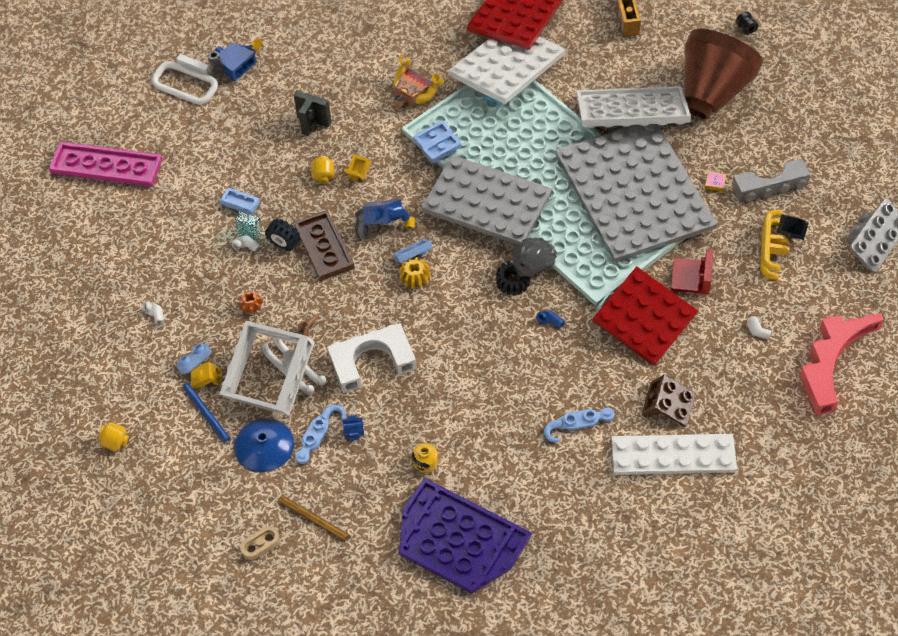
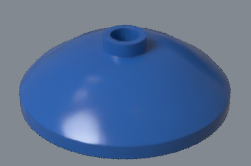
[234,418,294,472]

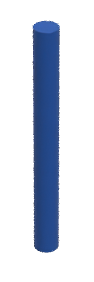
[182,383,231,443]

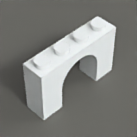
[327,323,417,393]

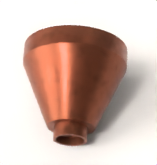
[685,29,763,119]

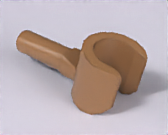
[297,314,318,336]

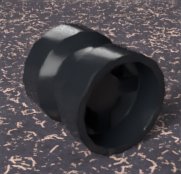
[735,11,759,35]

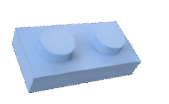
[413,120,453,150]
[422,132,462,164]
[392,239,433,263]

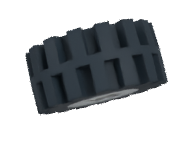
[265,218,301,251]

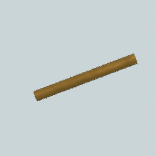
[278,495,349,541]

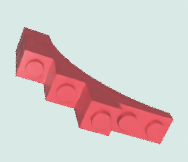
[799,313,884,415]

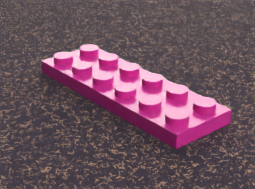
[49,142,163,187]

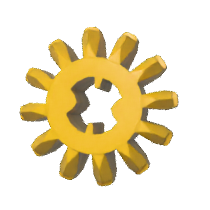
[399,257,431,289]

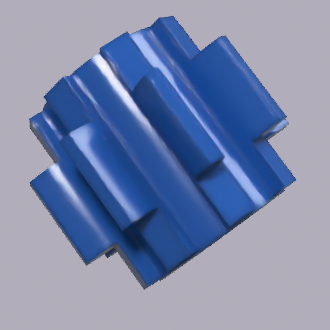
[342,415,364,441]

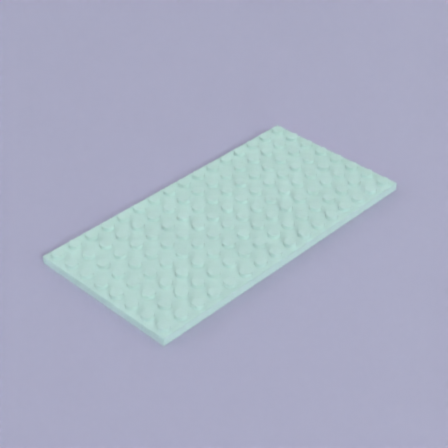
[402,80,685,307]

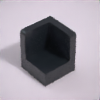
[777,214,809,240]

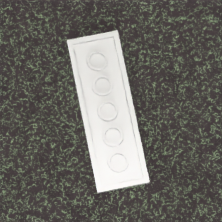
[611,434,737,475]

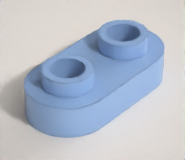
[176,343,212,374]

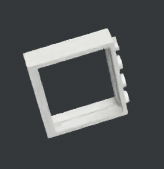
[220,321,315,416]

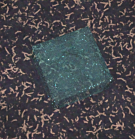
[235,212,263,239]

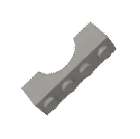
[732,158,810,202]

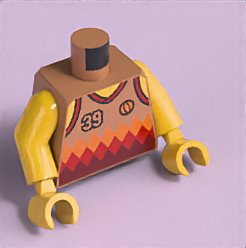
[393,54,444,108]

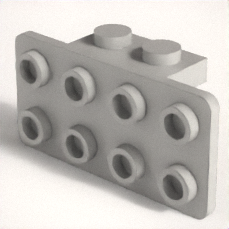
[845,198,898,272]

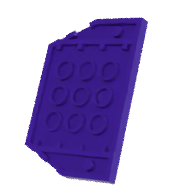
[399,478,532,594]

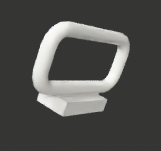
[152,54,218,105]

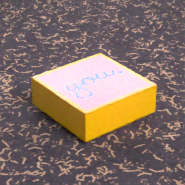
[705,171,726,192]

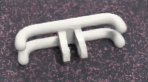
[261,337,326,395]

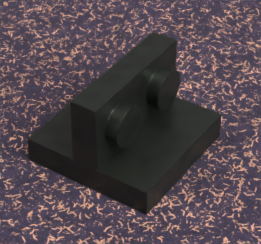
[294,91,332,136]

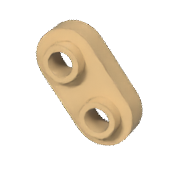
[240,526,280,560]

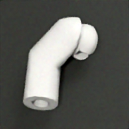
[232,235,260,253]
[142,302,164,325]
[747,316,772,340]

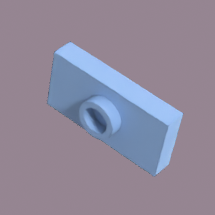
[219,187,261,216]

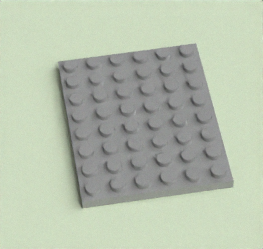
[555,124,718,263]

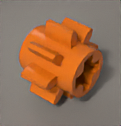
[238,291,263,315]

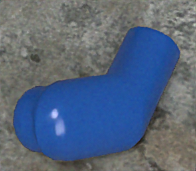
[536,311,565,329]

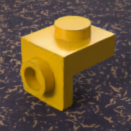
[344,154,372,181]
[190,361,222,389]

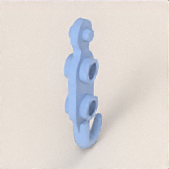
[295,405,346,464]
[544,408,614,442]

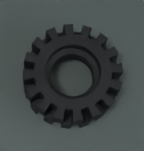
[496,260,530,296]

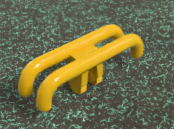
[760,209,790,280]

